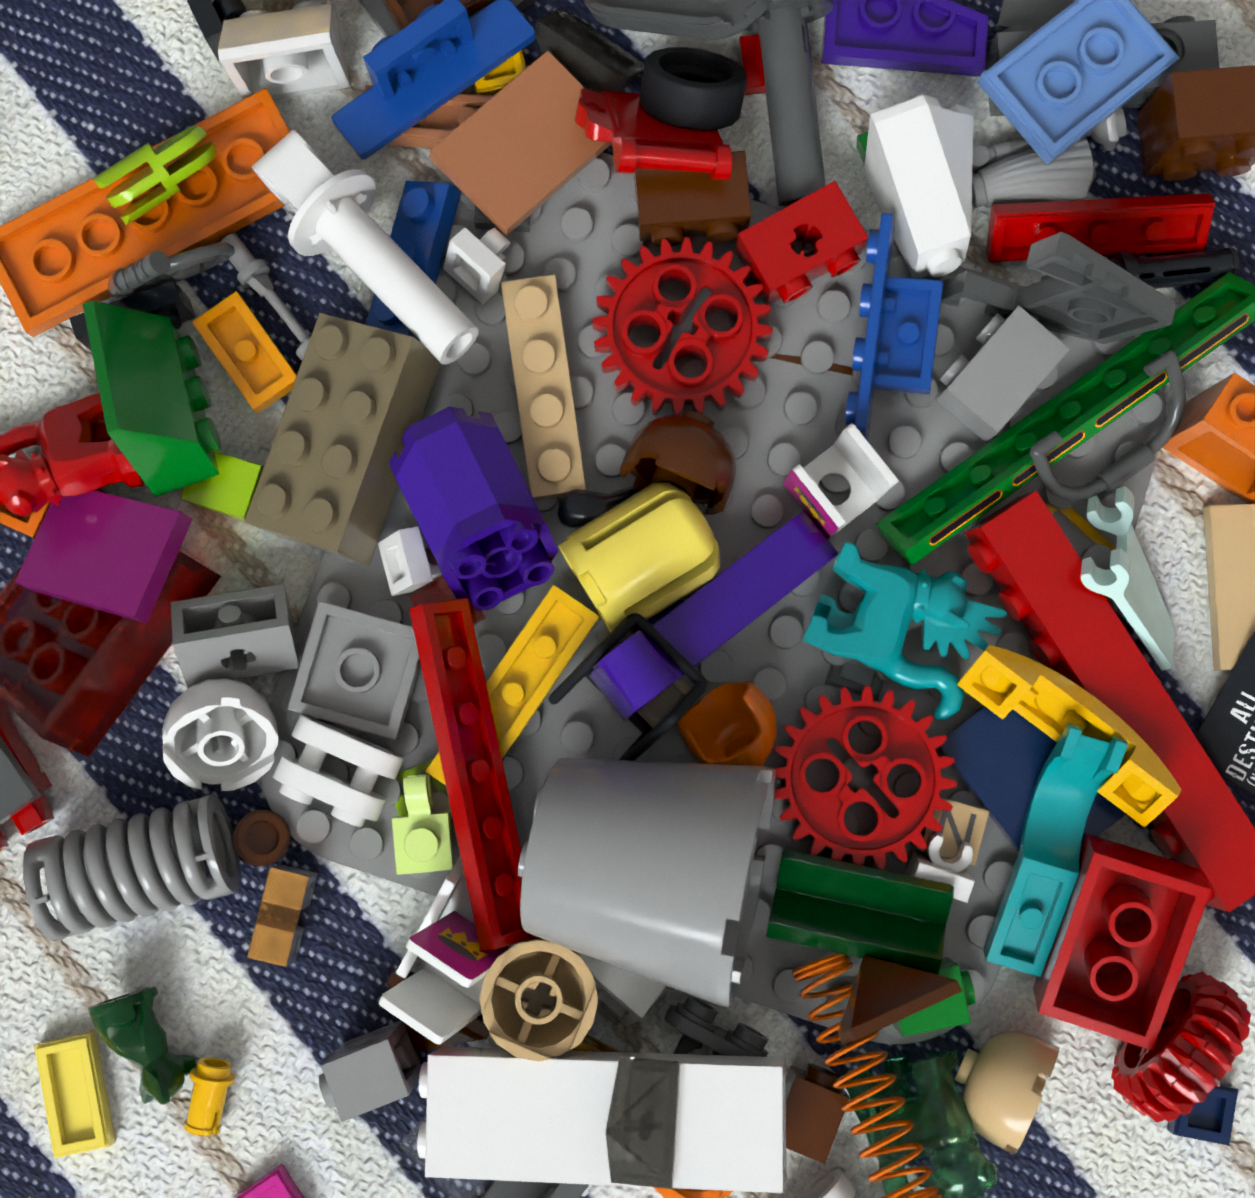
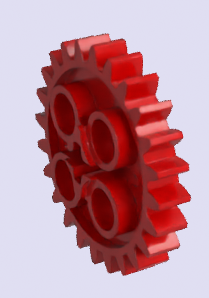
[592,237,773,416]
[774,686,957,870]

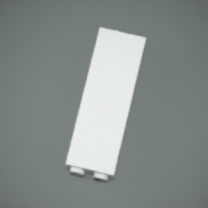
[417,1046,786,1193]

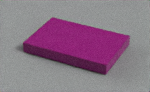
[14,491,193,624]

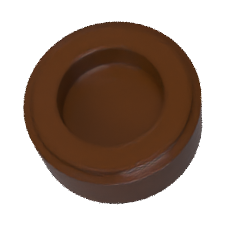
[231,810,290,867]

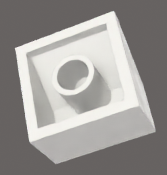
[218,1,350,99]

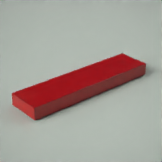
[986,193,1215,262]

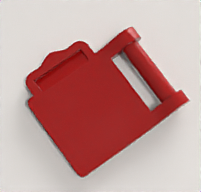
[574,88,732,180]

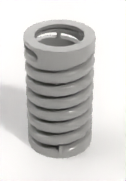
[23,794,241,941]

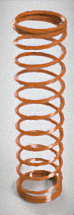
[791,953,942,1198]

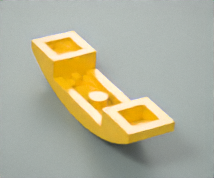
[957,645,1182,828]

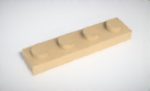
[501,274,586,500]

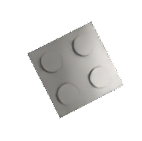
[287,601,421,740]

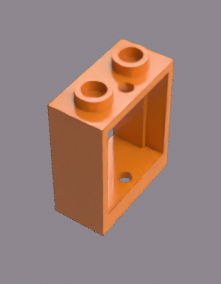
[1162,372,1255,504]

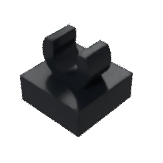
[187,0,247,61]

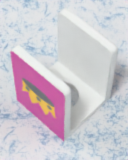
[783,423,899,539]
[379,911,510,1045]

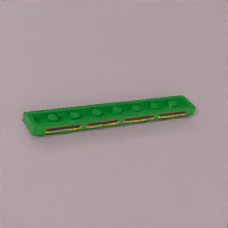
[875,272,1255,566]

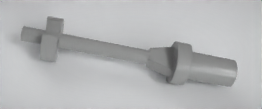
[220,233,311,361]

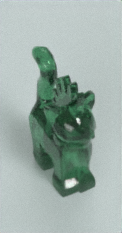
[843,1049,998,1198]

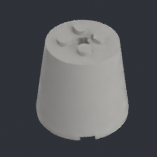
[518,758,776,1008]

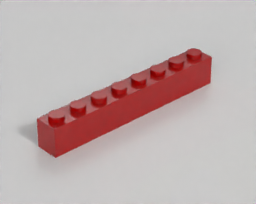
[964,490,1255,912]

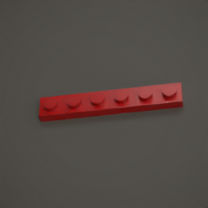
[409,598,537,951]

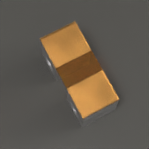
[247,864,318,967]

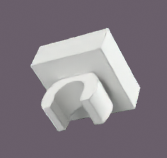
[443,228,510,304]
[378,526,442,596]
[906,831,975,903]

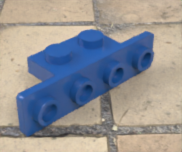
[331,0,536,159]
[845,213,943,441]

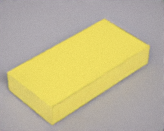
[34,1030,116,1158]

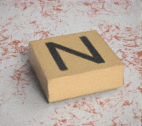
[917,797,989,866]

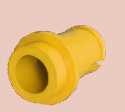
[184,1057,236,1136]

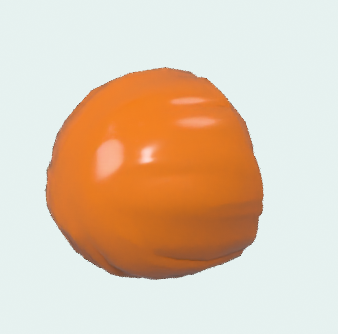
[678,681,777,766]

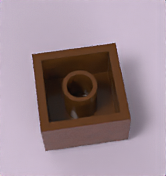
[1137,65,1255,182]

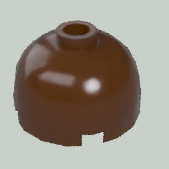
[620,411,736,515]

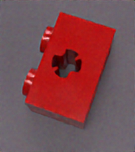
[735,181,869,305]

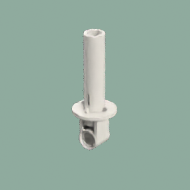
[251,130,479,365]

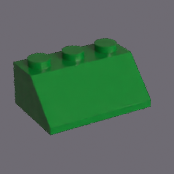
[82,301,222,497]

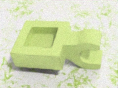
[392,774,455,875]

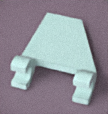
[1081,486,1175,671]

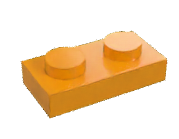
[192,291,297,414]

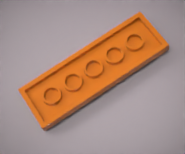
[0,88,290,338]

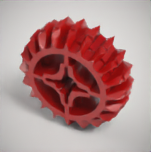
[1111,971,1251,1123]

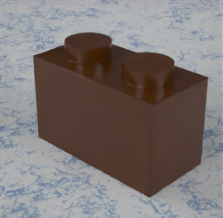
[634,151,751,247]

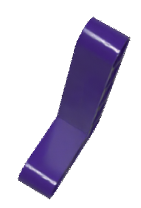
[589,510,839,721]

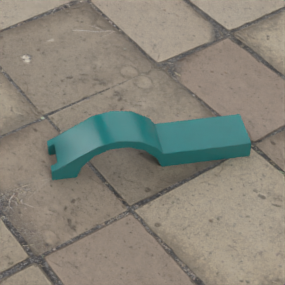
[983,723,1128,977]

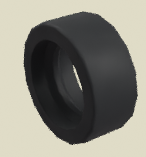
[639,47,747,130]

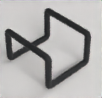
[548,613,707,761]

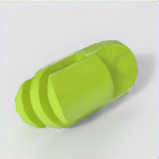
[92,126,216,226]

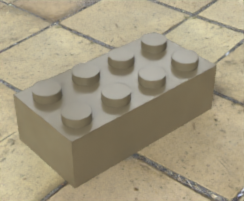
[244,313,441,566]

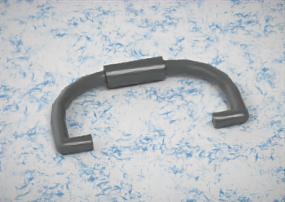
[1030,350,1186,501]

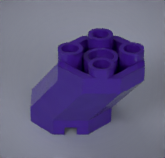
[389,406,559,610]

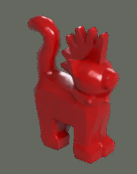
[0,393,144,516]

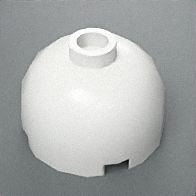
[162,678,278,791]

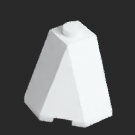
[864,95,973,279]

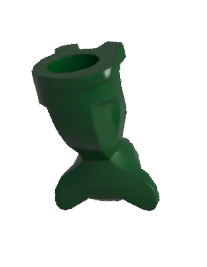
[88,986,197,1105]

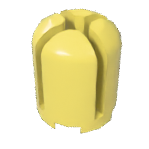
[558,482,720,632]

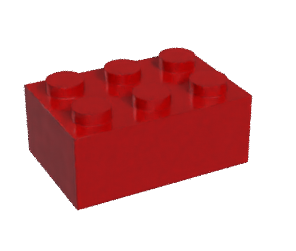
[1033,833,1211,1051]

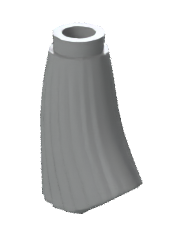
[972,136,1096,208]

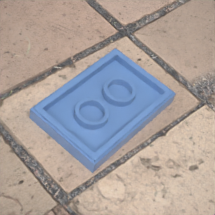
[977,0,1180,166]

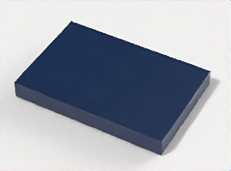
[938,705,1126,853]

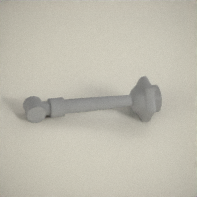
[972,107,1127,174]

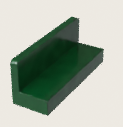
[766,850,954,975]

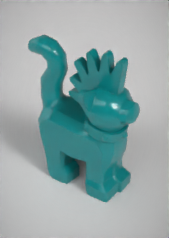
[802,541,1007,720]

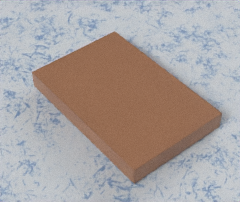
[429,51,611,236]

